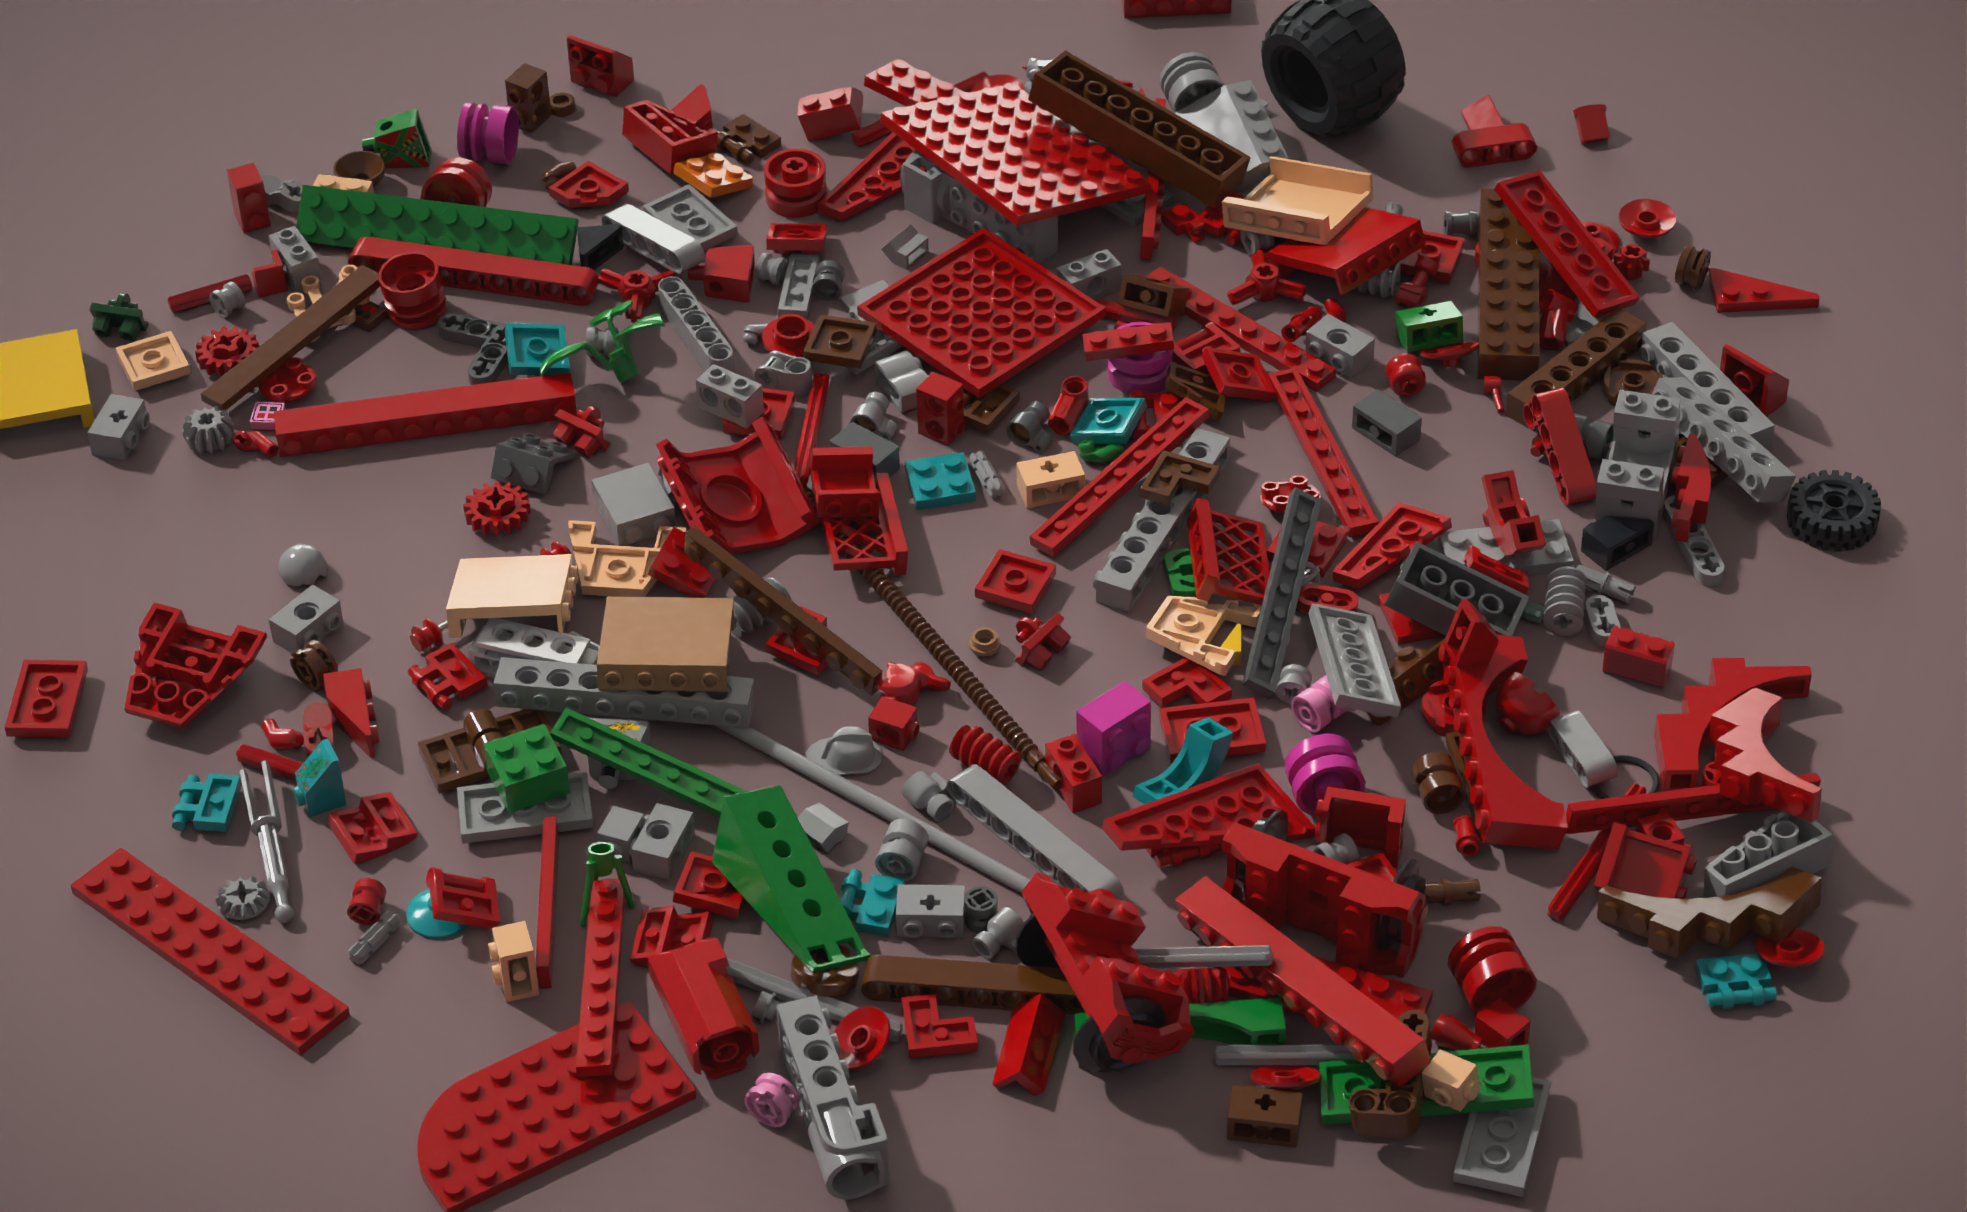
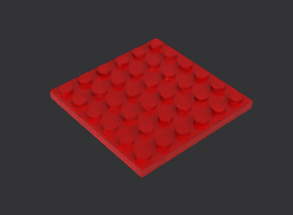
[857,228,1106,398]

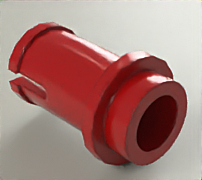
[1453,815,1482,857]

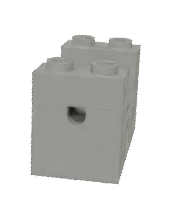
[1596,390,1681,539]

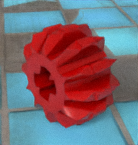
[1174,967,1230,1004]

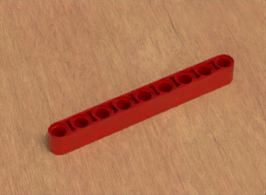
[348,237,599,306]

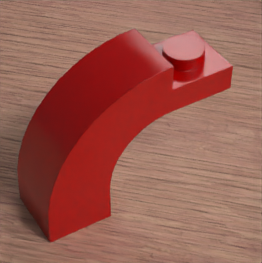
[1481,470,1546,555]

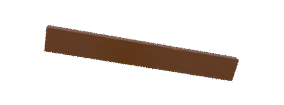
[201,265,380,411]

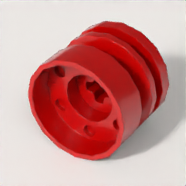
[379,252,447,329]
[1447,926,1537,1015]

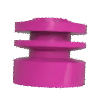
[457,102,519,165]

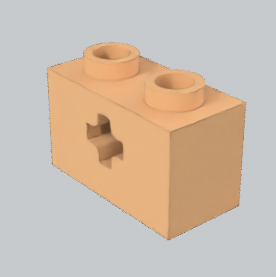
[1016,451,1085,509]

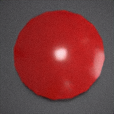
[258,357,317,402]
[1260,476,1321,512]

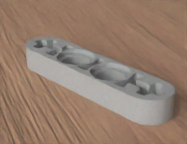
[1663,495,1725,587]

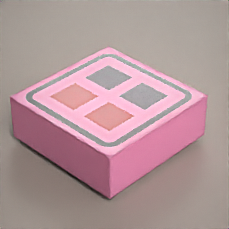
[250,402,286,430]

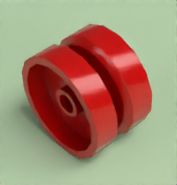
[764,149,827,218]
[420,157,492,207]

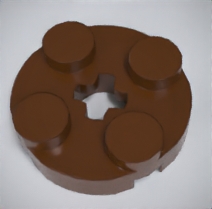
[1603,359,1664,406]
[790,945,859,997]

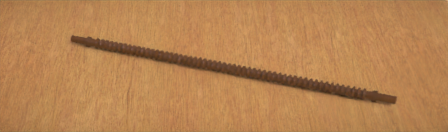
[749,432,1063,790]

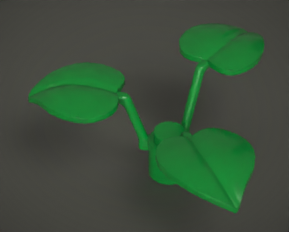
[540,300,665,383]

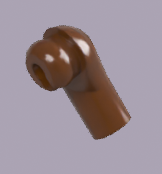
[542,161,576,189]

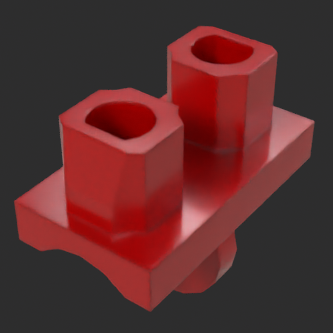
[552,406,610,458]
[1015,612,1071,670]

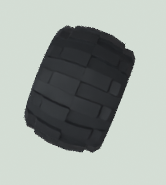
[1261,0,1406,138]

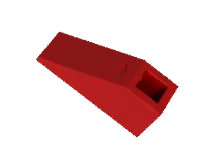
[323,668,379,758]

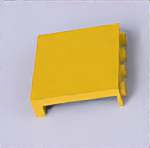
[0,329,94,429]

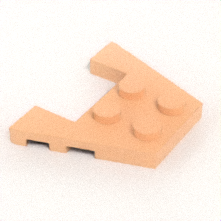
[568,520,687,597]
[1145,596,1262,676]

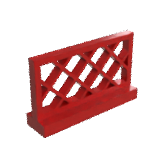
[821,473,908,576]
[1187,498,1270,605]

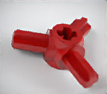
[1227,250,1307,305]
[598,269,676,323]

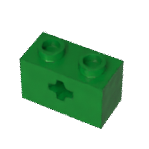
[1395,301,1463,352]

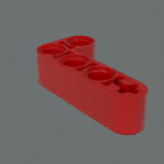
[1523,388,1597,506]

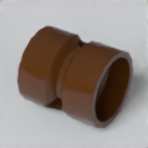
[1412,751,1465,814]

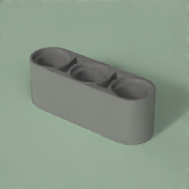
[1547,710,1618,788]

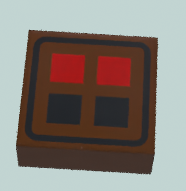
[346,301,388,332]

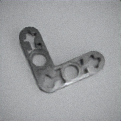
[438,313,508,385]

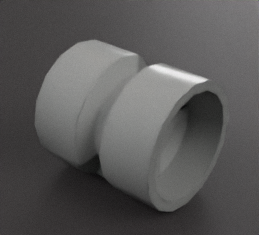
[875,819,929,882]

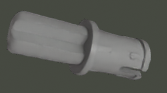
[1576,565,1636,604]

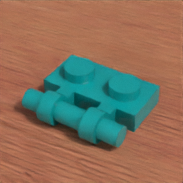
[172,773,242,832]
[840,869,905,937]
[1695,954,1777,1009]

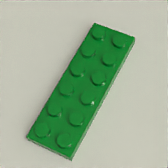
[1319,1045,1534,1125]

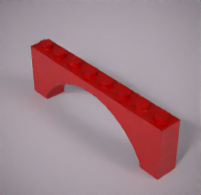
[1439,635,1568,849]

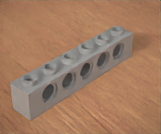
[1640,322,1775,449]
[1652,377,1796,502]

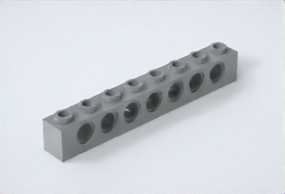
[1093,428,1230,613]
[493,657,755,728]

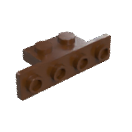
[1371,638,1445,725]

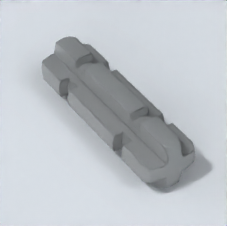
[970,450,1004,498]
[348,911,401,965]

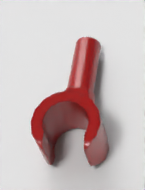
[1483,376,1505,413]

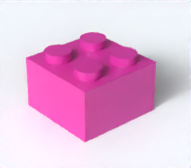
[1076,681,1151,777]

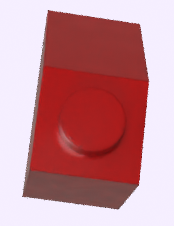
[671,84,713,132]
[1443,599,1499,667]

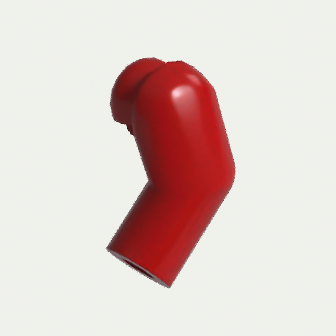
[261,719,304,750]

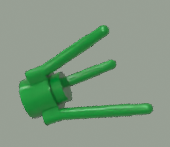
[580,842,635,927]

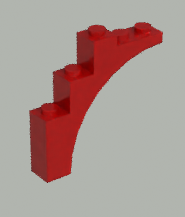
[1654,658,1812,791]
[1709,687,1822,823]

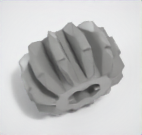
[182,406,235,454]

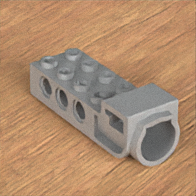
[900,149,1058,264]
[776,996,890,1200]

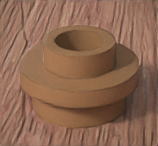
[969,627,1001,656]

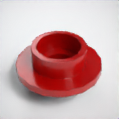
[762,314,815,358]

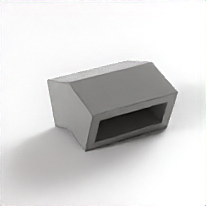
[881,224,929,270]
[798,803,849,853]

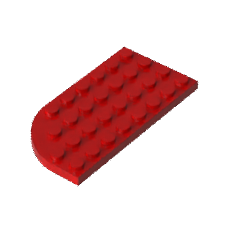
[417,1000,697,1212]

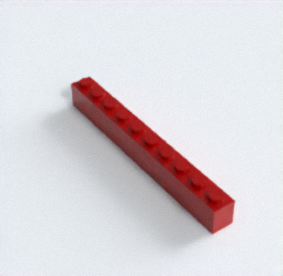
[274,372,577,457]
[1175,876,1431,1087]

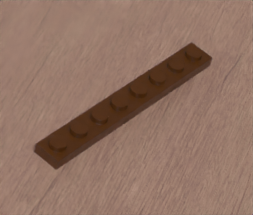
[684,526,883,696]

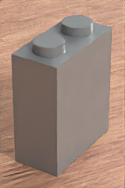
[591,463,676,546]

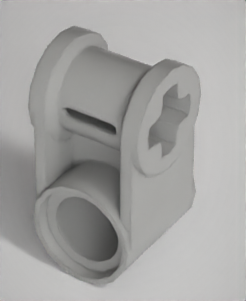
[754,350,813,397]

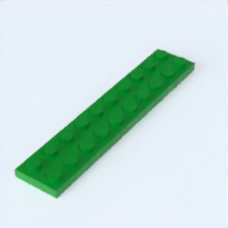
[296,185,579,265]

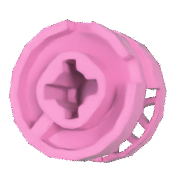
[744,1073,800,1127]

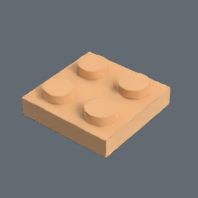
[115,331,191,391]

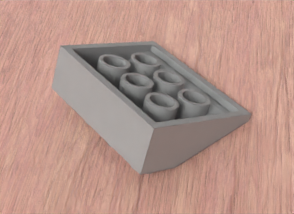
[1175,80,1288,192]

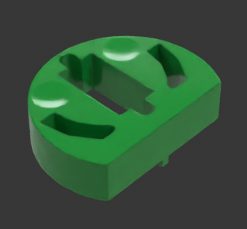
[1163,549,1196,598]

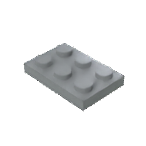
[643,184,738,251]

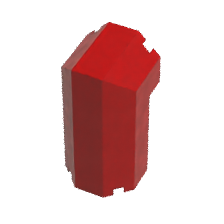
[647,937,760,1079]

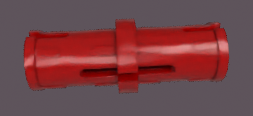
[1281,306,1322,342]

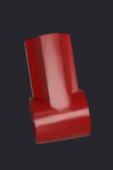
[1539,289,1578,351]
[1048,376,1089,436]

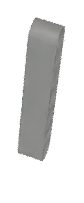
[946,764,1124,899]

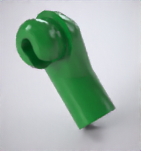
[1078,440,1124,464]

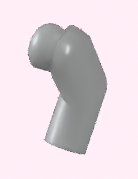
[743,323,768,345]

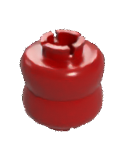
[1385,353,1426,397]

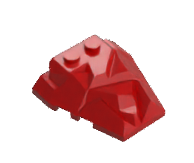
[124,602,267,729]

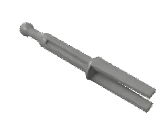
[239,760,294,924]

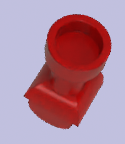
[1396,256,1439,309]

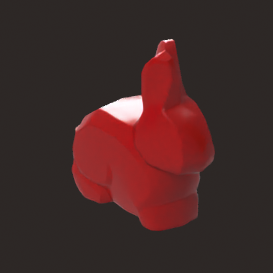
[878,662,951,706]

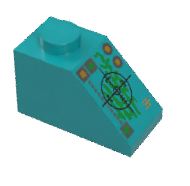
[293,739,347,817]

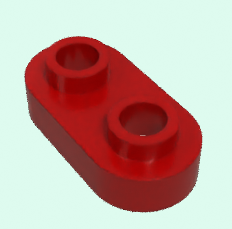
[1297,584,1358,614]

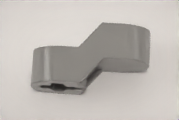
[260,174,303,212]

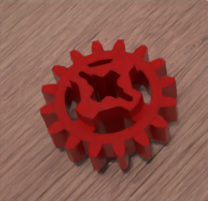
[195,326,259,378]
[463,481,531,537]

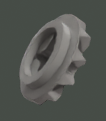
[216,875,270,920]

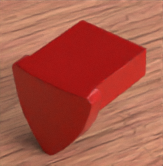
[1573,104,1610,144]

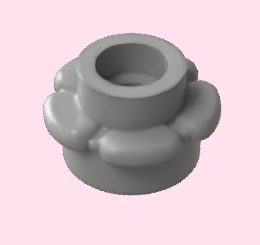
[752,991,780,1024]

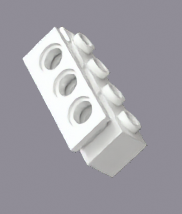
[468,618,599,678]

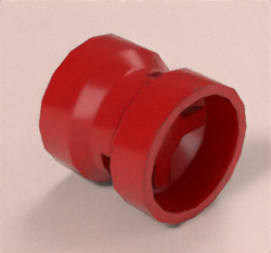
[347,878,387,925]

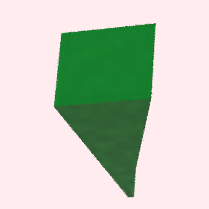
[712,785,871,973]

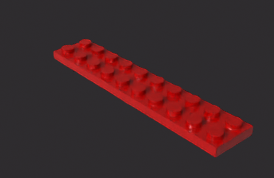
[71,847,350,1056]

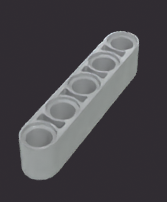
[601,204,705,274]
[658,277,735,373]

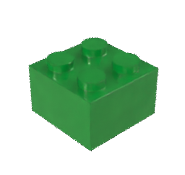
[483,724,570,813]

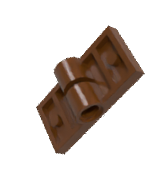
[418,709,562,794]

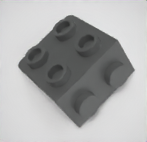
[490,433,575,495]

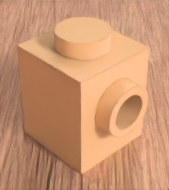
[1421,1050,1480,1112]

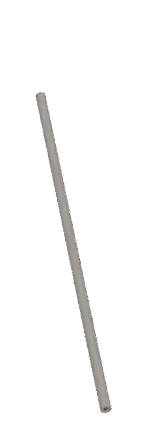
[565,631,1031,893]

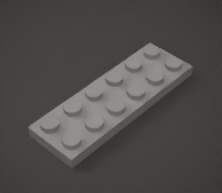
[1308,603,1401,718]

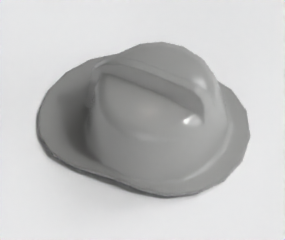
[805,726,883,776]

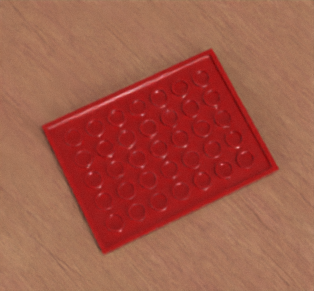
[880,83,1152,226]

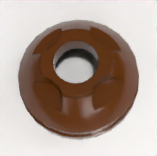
[333,151,385,188]

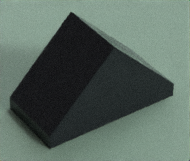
[577,224,624,271]

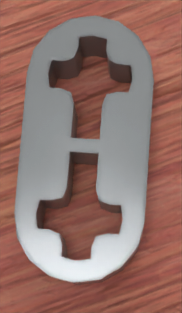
[1584,595,1620,648]

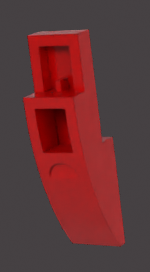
[1671,434,1711,543]

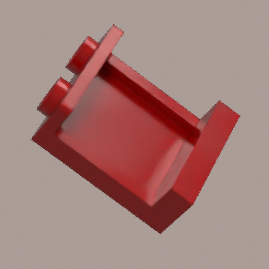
[810,446,880,518]
[1314,786,1406,868]
[1594,822,1697,899]

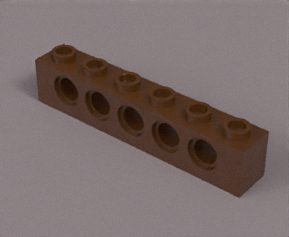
[1506,307,1647,431]

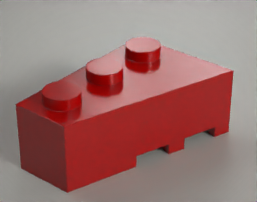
[622,100,718,175]

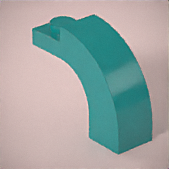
[1132,717,1233,805]

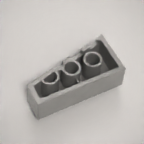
[1704,811,1833,898]

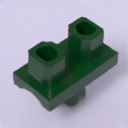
[90,293,149,341]

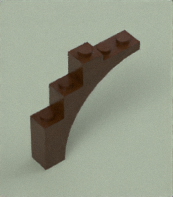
[1597,867,1822,959]

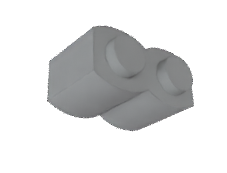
[875,351,930,413]

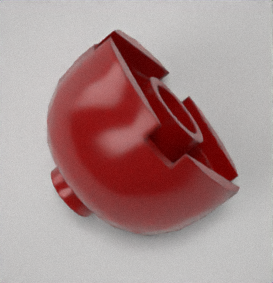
[1495,672,1560,736]

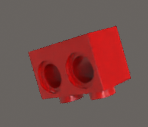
[916,372,966,446]

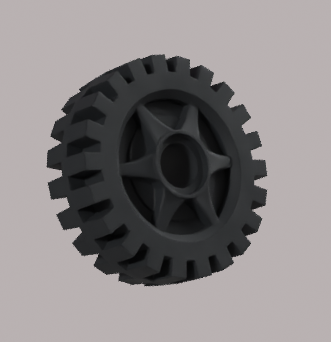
[1787,470,1881,551]

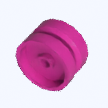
[1108,322,1173,394]
[1284,733,1365,816]

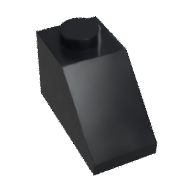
[1581,516,1654,571]

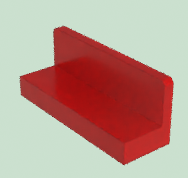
[992,993,1065,1096]

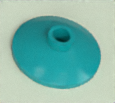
[406,889,468,939]

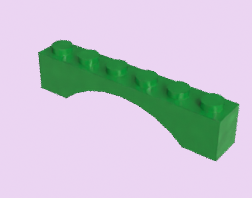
[1075,997,1286,1068]

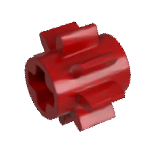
[1613,244,1650,280]

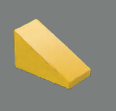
[1221,624,1241,666]

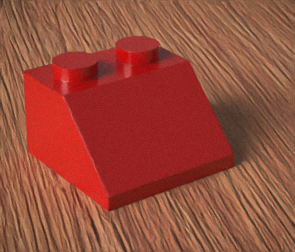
[798,87,863,141]
[1720,344,1789,417]

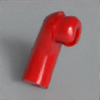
[1324,298,1347,322]
[233,431,278,458]

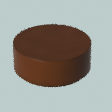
[550,92,576,117]

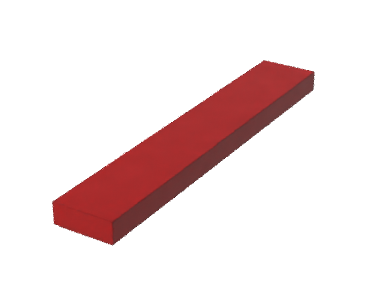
[535,816,559,989]

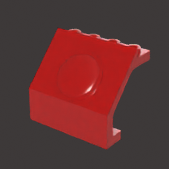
[656,417,821,554]

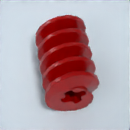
[949,725,1022,785]

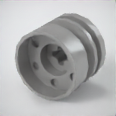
[1159,52,1224,113]

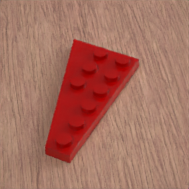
[818,132,927,221]
[1102,763,1316,851]

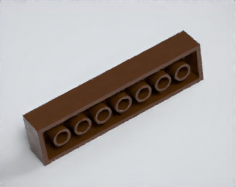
[1028,50,1251,208]
[1477,188,1539,381]

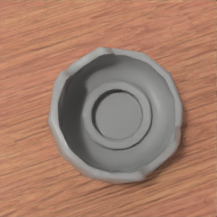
[278,543,328,586]

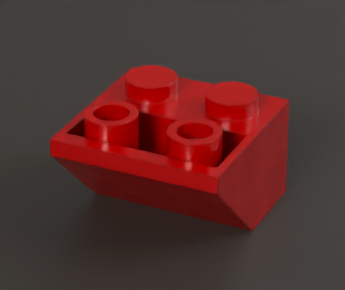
[566,35,634,97]

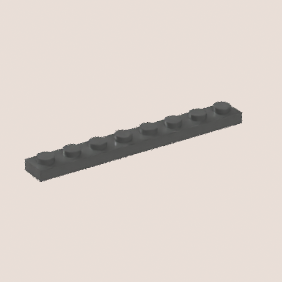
[1242,487,1322,699]

